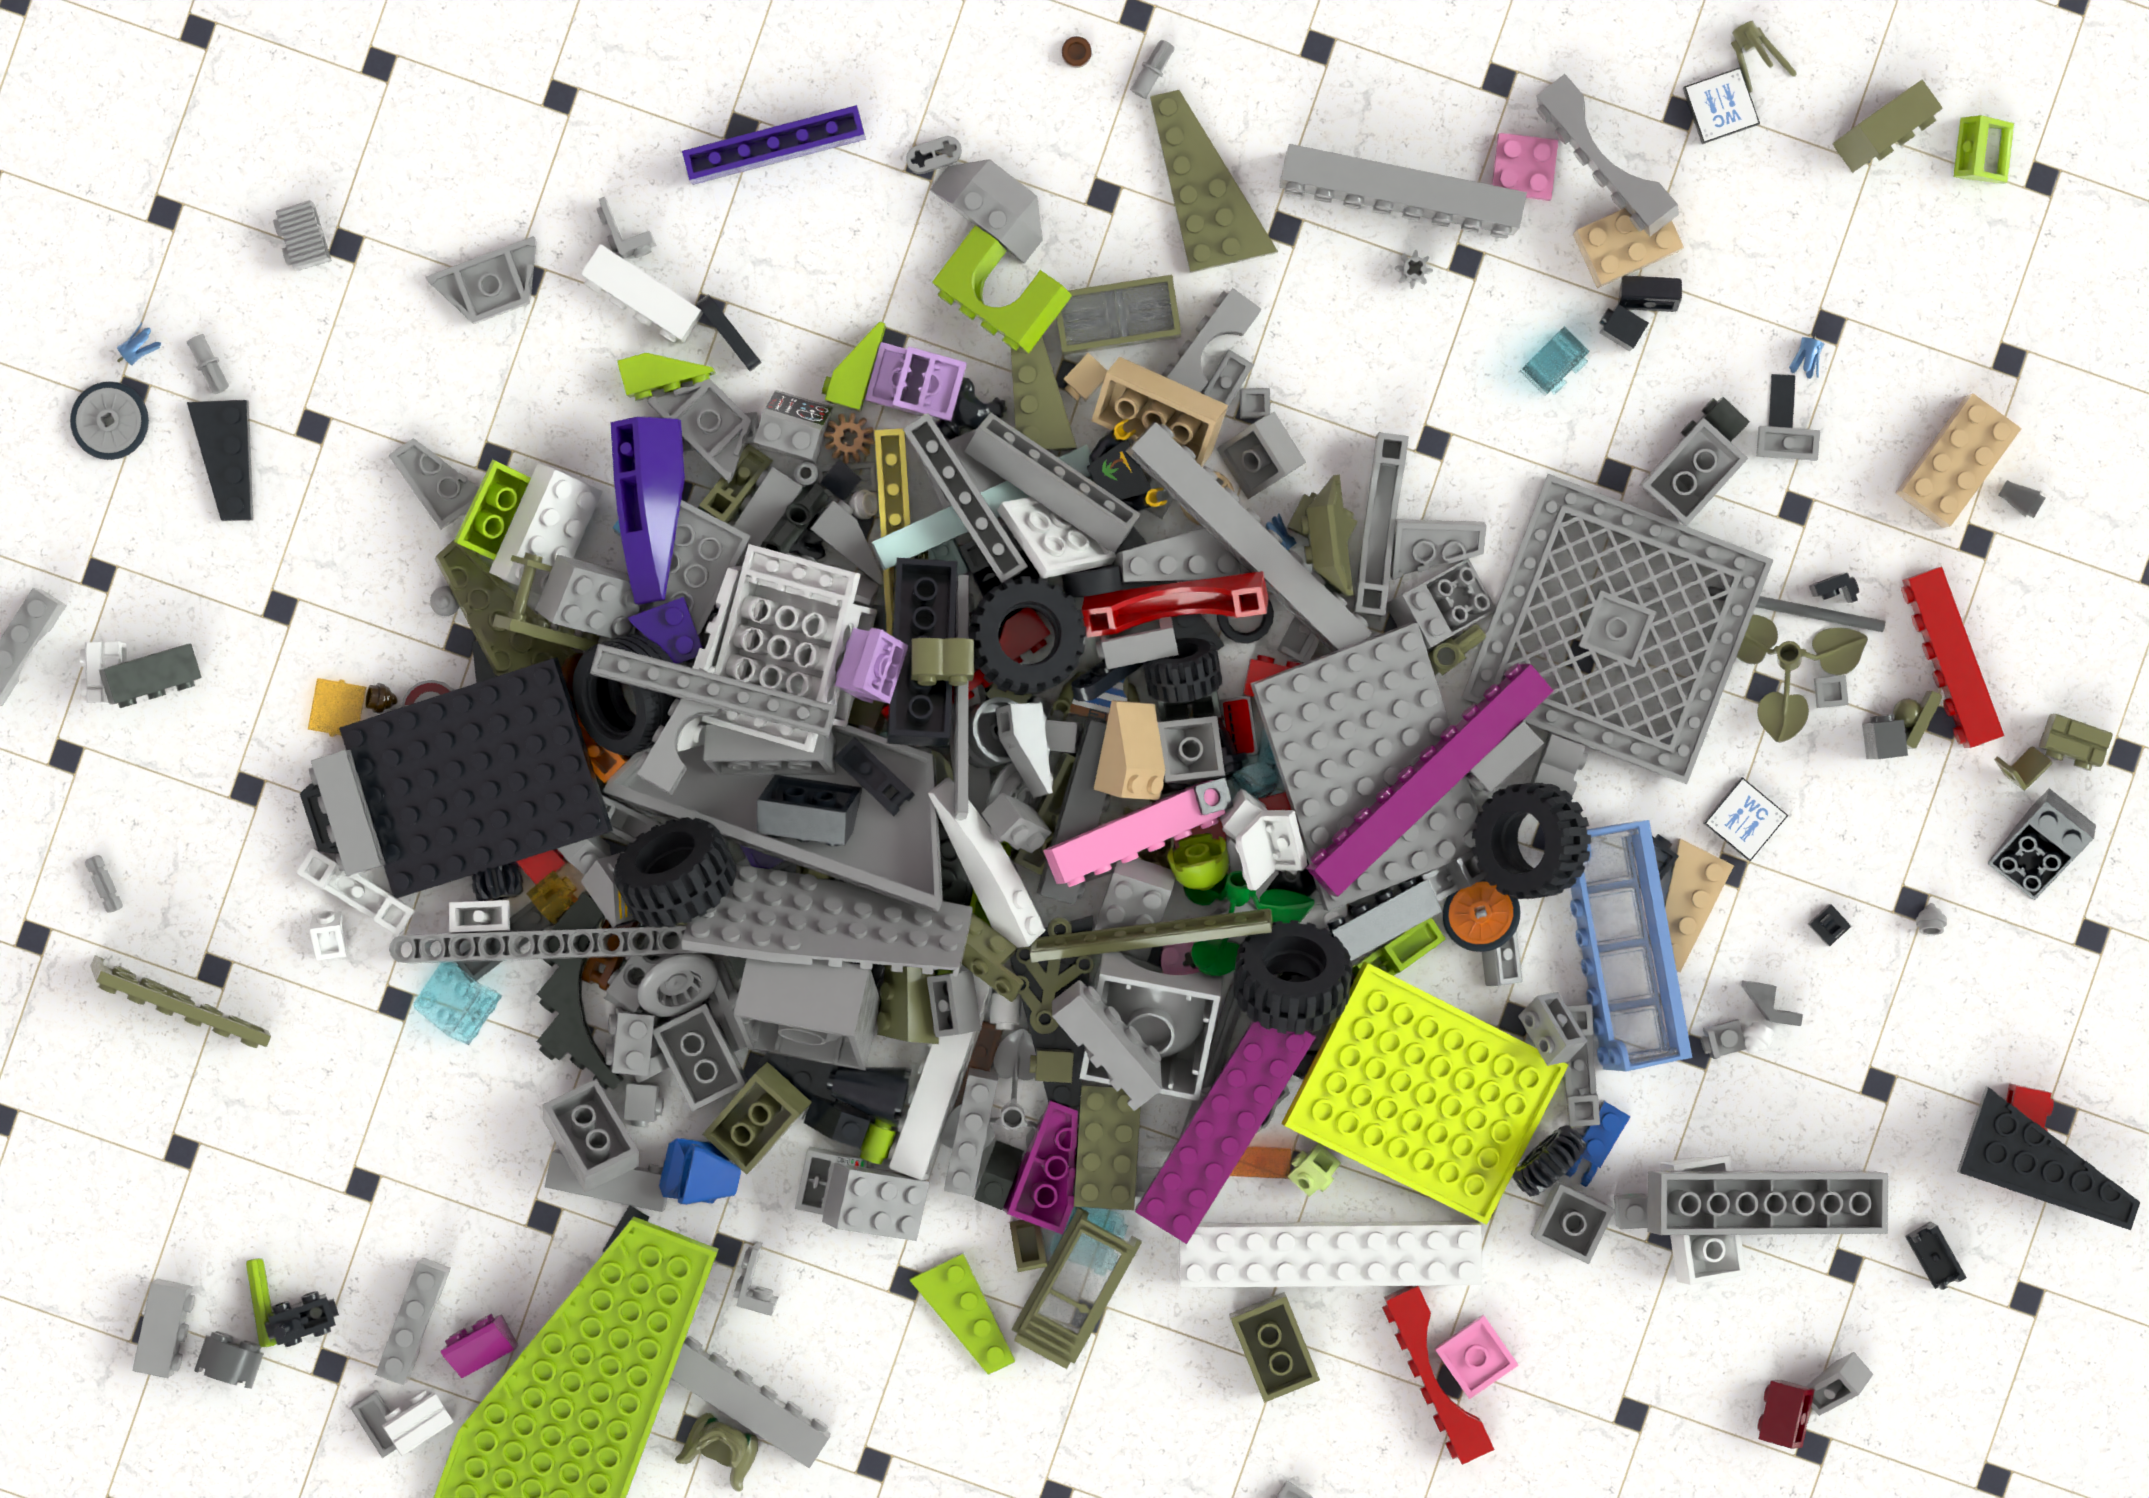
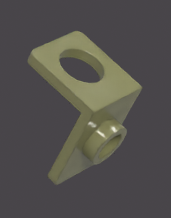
[1994,746,2052,791]

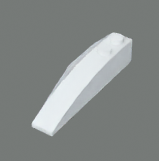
[928,778,1045,948]

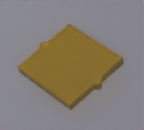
[308,678,367,737]

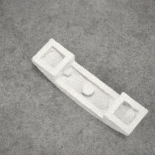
[296,848,415,936]

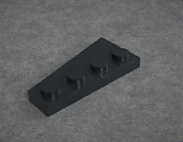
[187,400,253,522]

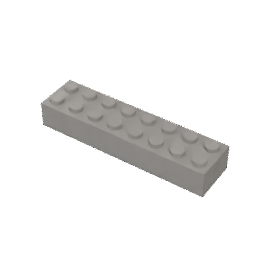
[1279,144,1527,239]
[1647,1171,1888,1235]

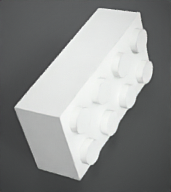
[489,462,603,595]

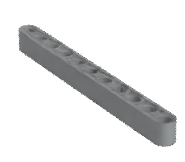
[389,926,708,964]

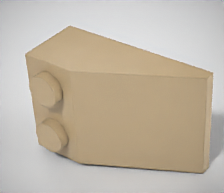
[1094,700,1165,800]

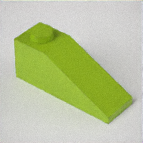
[822,322,886,412]

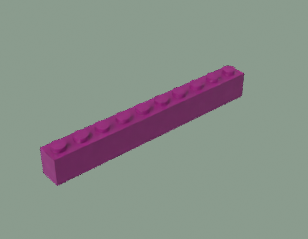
[1306,663,1554,897]

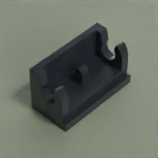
[1905,1222,1967,1290]

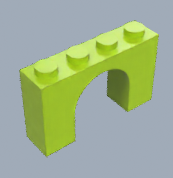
[932,225,1072,354]

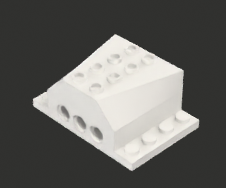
[702,544,877,752]

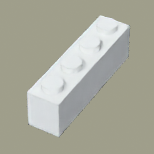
[581,244,703,343]

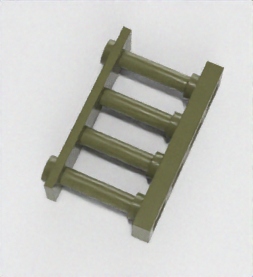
[492,552,600,651]

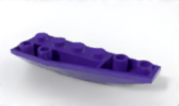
[610,416,685,605]

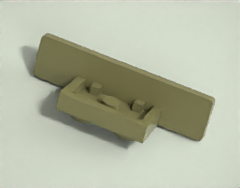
[962,913,1024,1002]

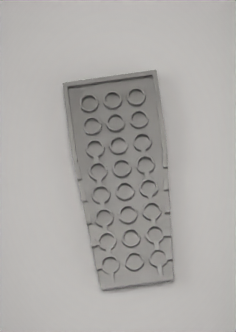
[682,865,972,977]

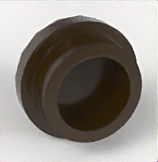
[365,683,398,713]

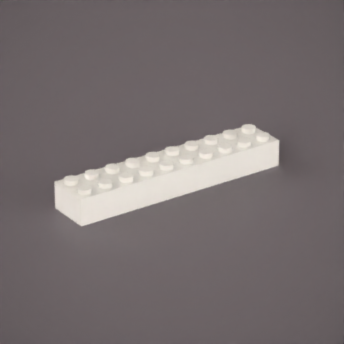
[1179,1221,1482,1288]

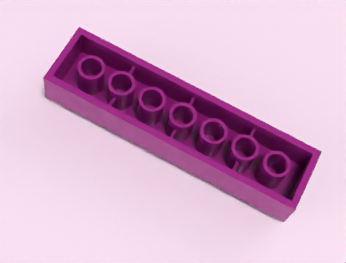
[1135,1021,1316,1244]

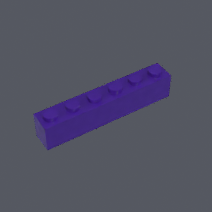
[682,105,866,185]

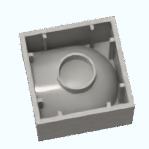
[1079,951,1223,1101]
[733,958,881,1070]

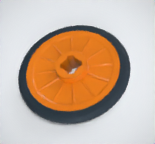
[1443,879,1521,952]

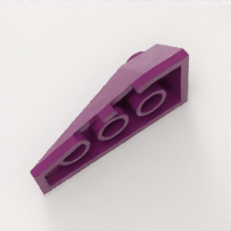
[1002,1100,1078,1235]

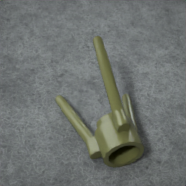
[1731,20,1797,93]

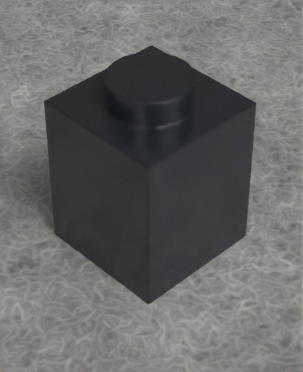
[1599,304,1649,351]

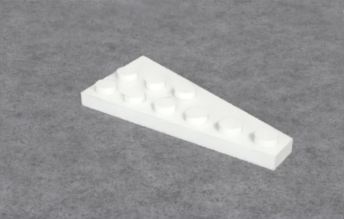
[677,566,742,751]

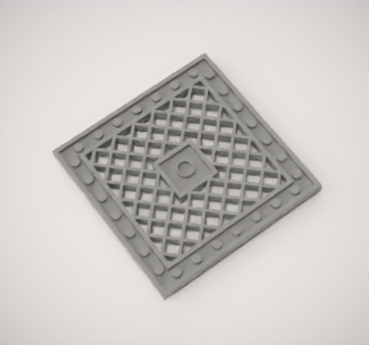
[1461,474,1774,784]

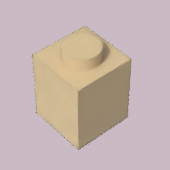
[1064,353,1108,402]

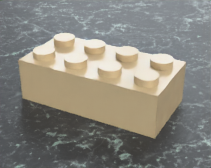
[1091,357,1228,467]
[1895,393,2022,528]

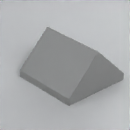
[1158,716,1225,784]

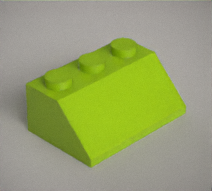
[454,459,531,560]

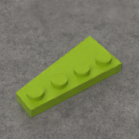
[909,1252,1015,1375]

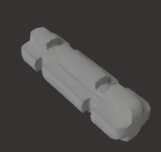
[85,855,123,913]

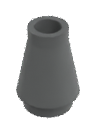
[1998,480,2046,518]

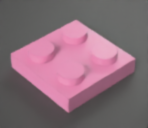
[1492,133,1558,201]
[1434,1314,1518,1399]

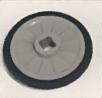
[70,381,149,460]

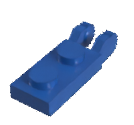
[1564,1101,1631,1187]

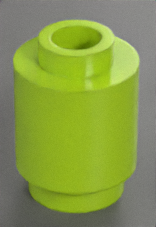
[860,1119,897,1165]

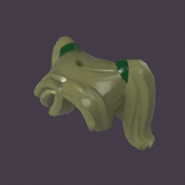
[675,1413,758,1492]

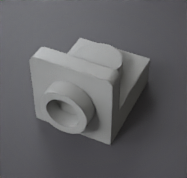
[1700,1019,1747,1059]

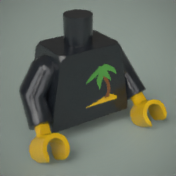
[1087,419,1167,512]

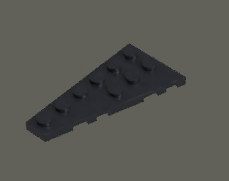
[1011,915,1093,1108]

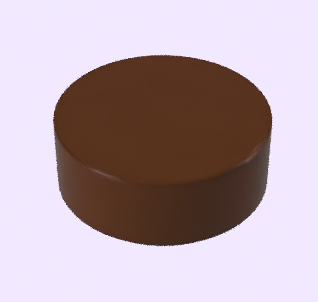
[1062,36,1092,68]

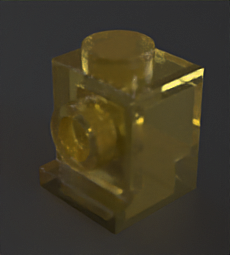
[526,870,578,926]

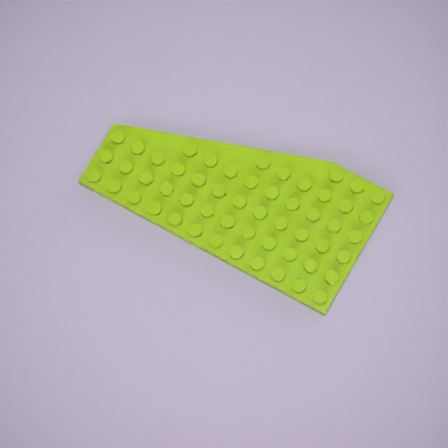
[434,1217,719,1498]

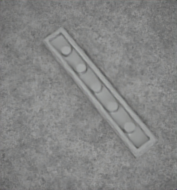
[1145,349,1254,519]

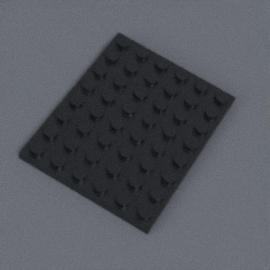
[339,657,613,898]

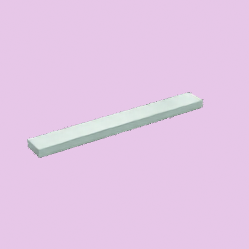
[871,445,1091,570]

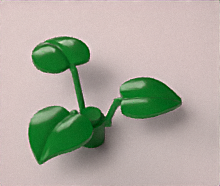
[1183,871,1315,976]

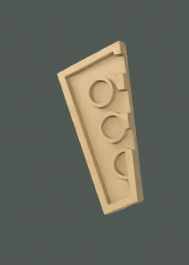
[1664,838,1734,972]

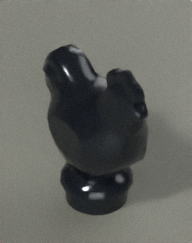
[935,377,1007,440]

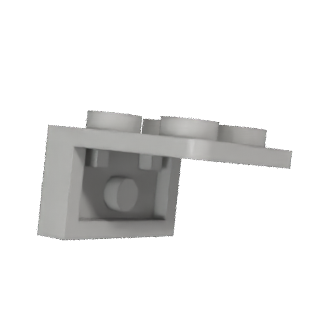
[604,1008,655,1076]

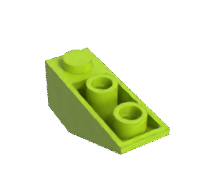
[617,353,716,401]

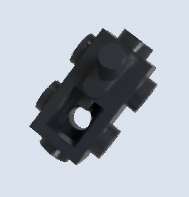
[264,1291,339,1347]

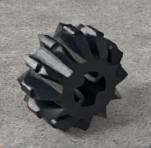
[472,864,524,901]

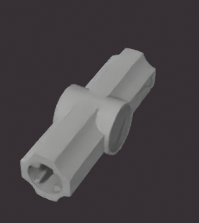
[708,959,747,1052]

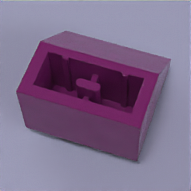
[440,1313,519,1378]

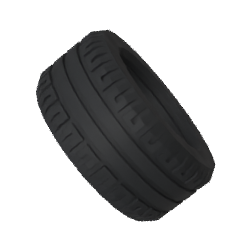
[572,634,682,755]

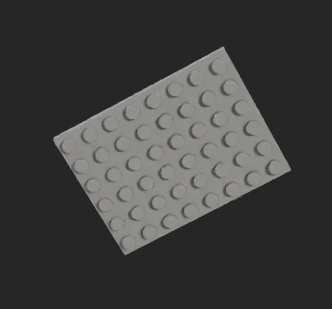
[1251,622,1478,911]

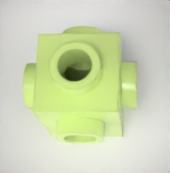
[1287,1143,1341,1197]

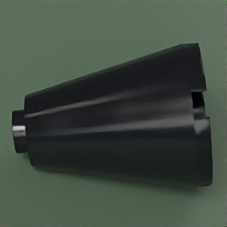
[827,1067,912,1127]

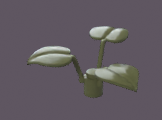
[1736,615,1868,743]

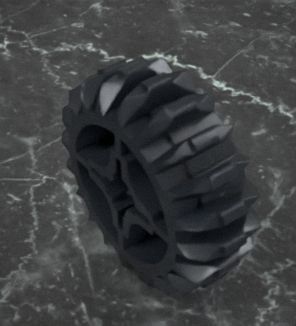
[1512,1125,1586,1197]

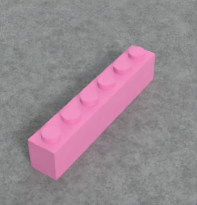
[1043,780,1226,887]

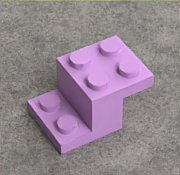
[865,342,967,422]
[835,627,908,704]

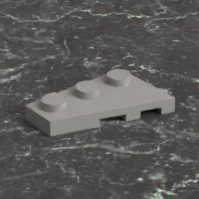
[389,438,479,530]
[1391,519,1486,580]

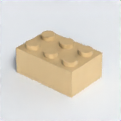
[1573,208,1684,289]

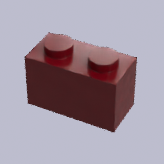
[1757,1380,1815,1449]

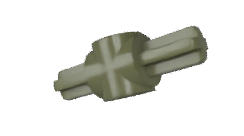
[1428,624,1486,676]

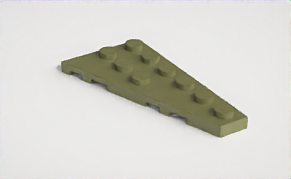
[1150,90,1278,273]
[435,539,577,677]
[90,955,271,1048]

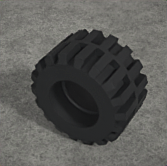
[1143,638,1222,703]

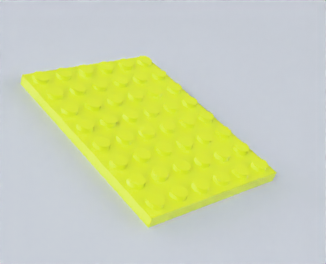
[1281,961,1569,1225]

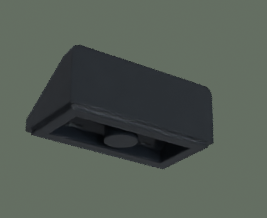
[1618,276,1682,312]

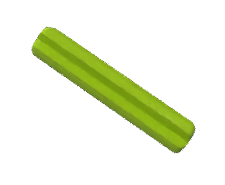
[246,1258,277,1347]

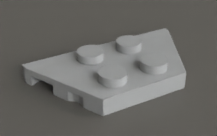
[426,236,537,324]
[647,379,752,483]

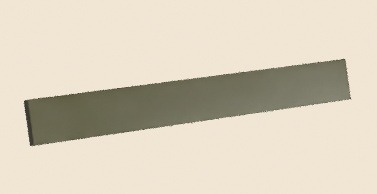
[1030,909,1273,962]

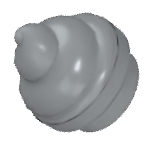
[430,586,460,616]
[1916,903,1947,935]

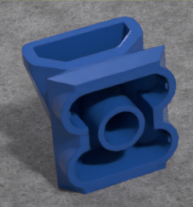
[659,1138,741,1205]

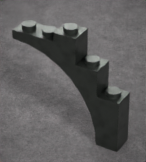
[536,891,624,1090]

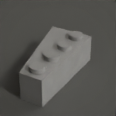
[1113,528,1240,583]

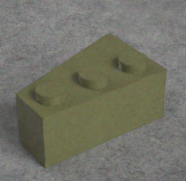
[1832,79,1943,173]

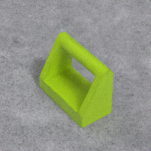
[1953,115,2014,184]

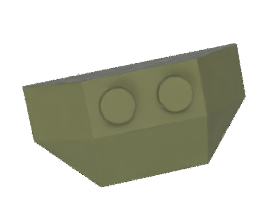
[1301,474,1354,597]

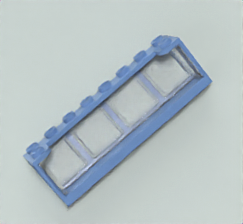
[1570,820,1692,1072]

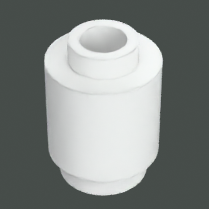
[990,990,1021,1030]

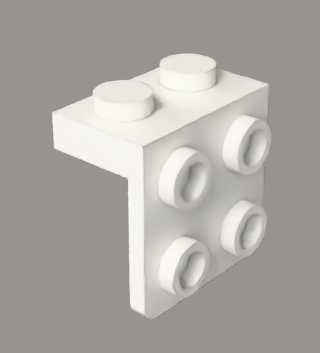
[1236,810,1307,890]

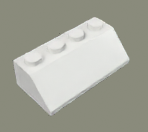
[1660,1155,1746,1285]

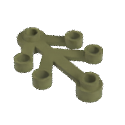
[1016,917,1094,1034]

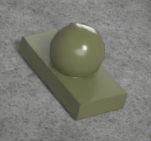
[1893,691,1943,749]

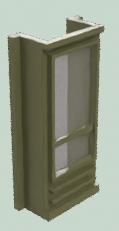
[1011,1207,1142,1369]

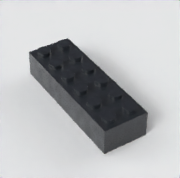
[886,558,958,747]

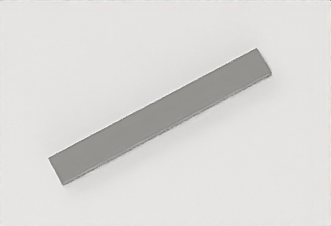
[954,575,969,819]
[590,643,837,737]

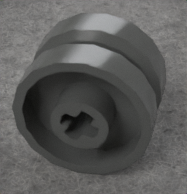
[968,697,1018,769]

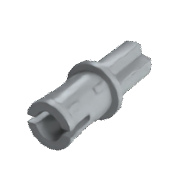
[1130,40,1174,99]
[187,334,229,394]

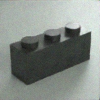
[99,643,202,708]

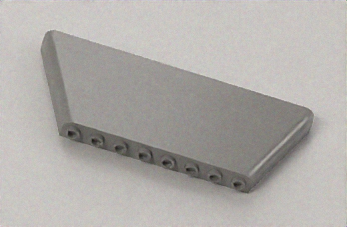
[603,722,943,913]

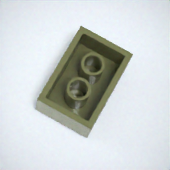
[702,1062,812,1175]
[1229,1292,1320,1403]

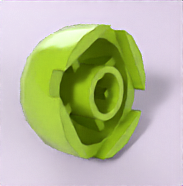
[1167,833,1229,891]

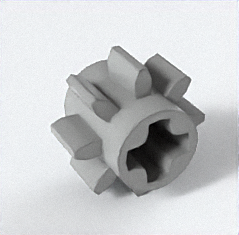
[1395,250,1433,289]

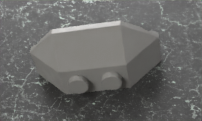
[930,159,1043,264]

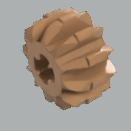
[824,413,875,464]

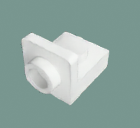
[310,910,347,960]

